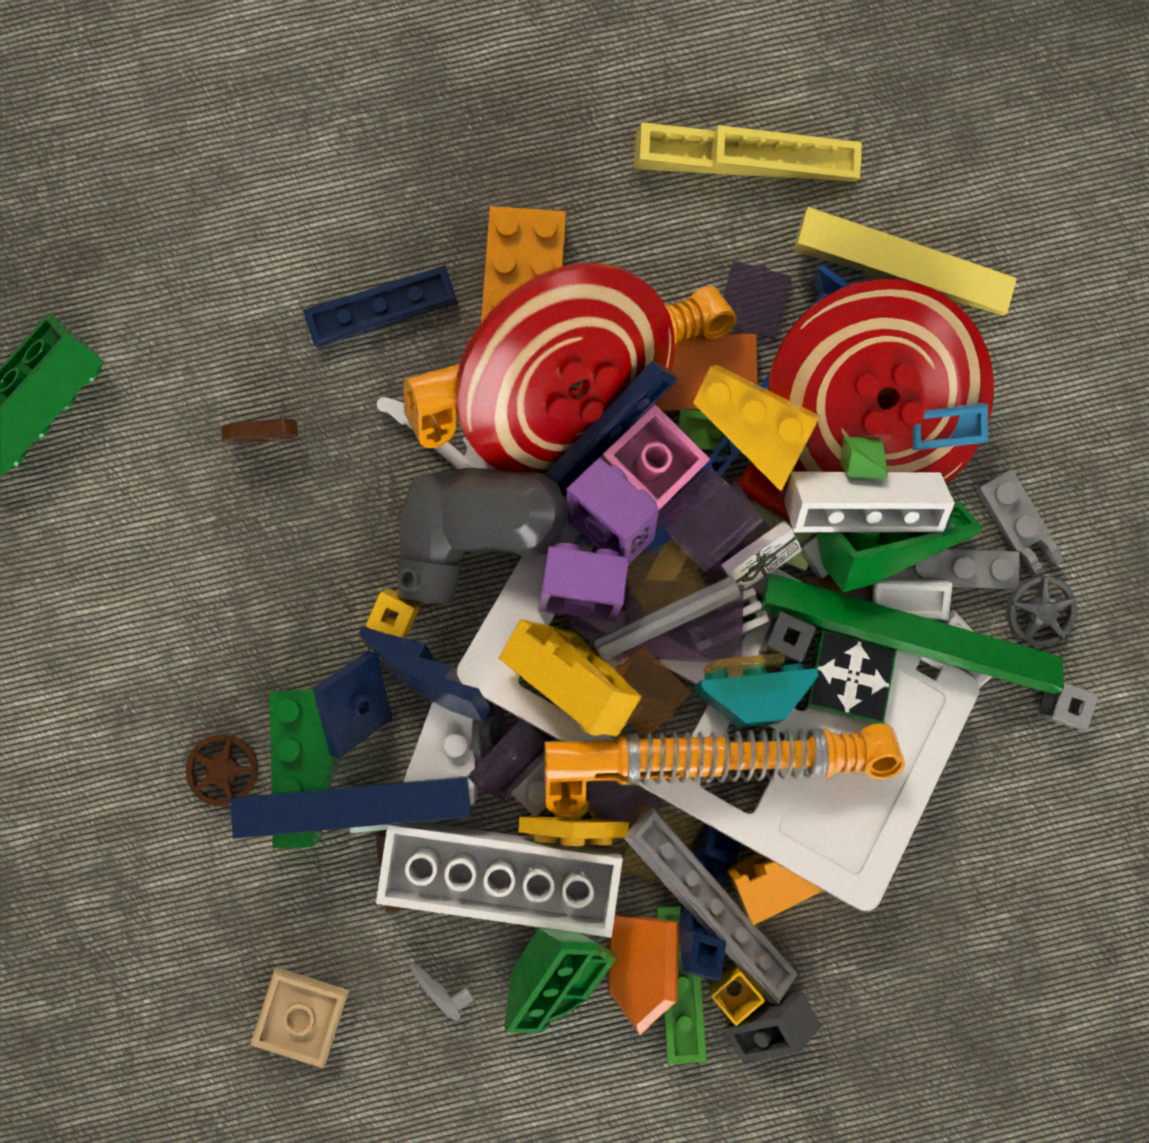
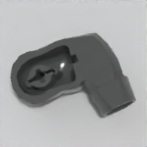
[397,467,566,604]

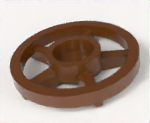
[186,734,258,806]

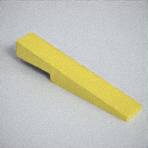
[634,122,862,182]
[793,207,1017,316]

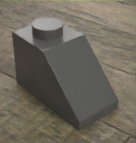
[724,992,822,1063]

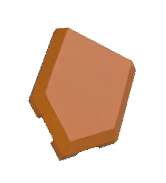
[607,912,679,1035]

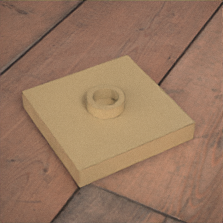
[250,967,349,1069]

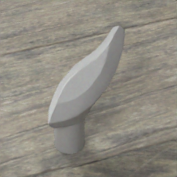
[409,962,474,1021]

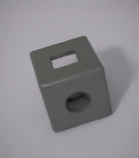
[759,611,816,665]

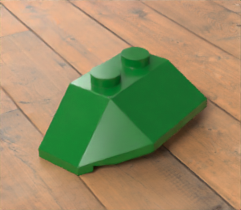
[504,928,616,1033]

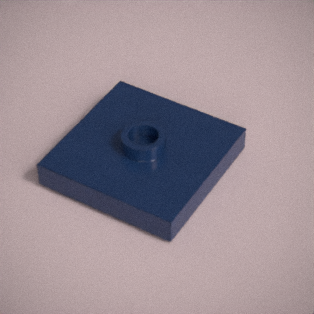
[313,651,392,758]

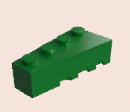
[270,689,339,849]

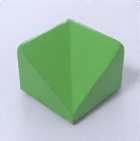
[840,437,888,479]

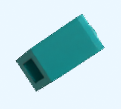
[694,663,818,728]

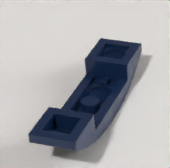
[679,823,740,981]

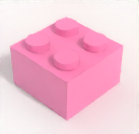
[600,404,710,510]

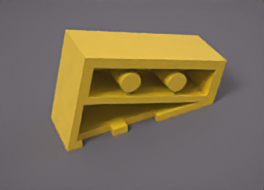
[693,365,821,491]
[498,619,641,736]

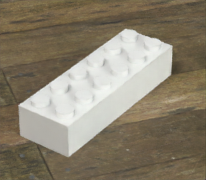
[376,822,623,938]

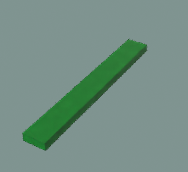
[761,573,1064,695]

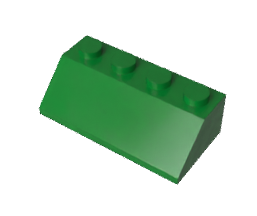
[0,312,104,476]

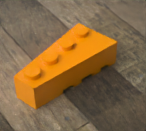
[727,854,824,925]

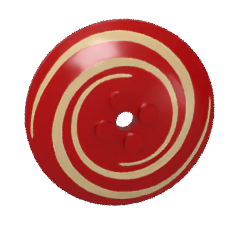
[455,263,675,474]
[767,279,994,484]

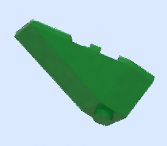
[816,502,983,592]

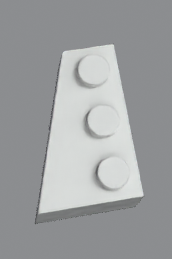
[403,702,478,804]

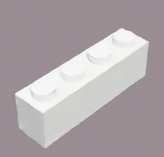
[784,472,955,532]

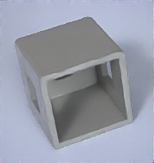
[1037,682,1098,730]

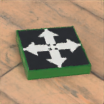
[805,631,897,724]

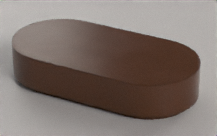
[221,419,298,443]

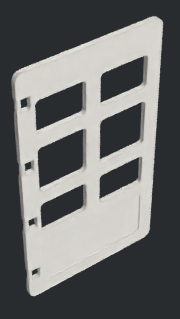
[457,496,979,911]

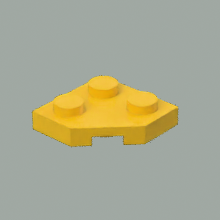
[519,817,629,846]

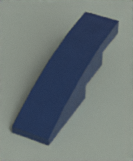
[359,627,490,722]

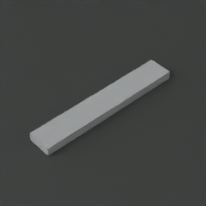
[624,808,798,1004]

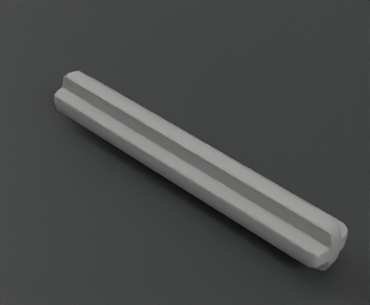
[594,577,741,661]

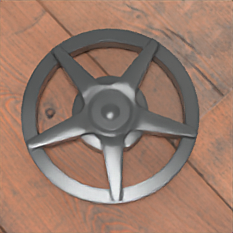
[1007,576,1077,647]
[469,698,505,769]

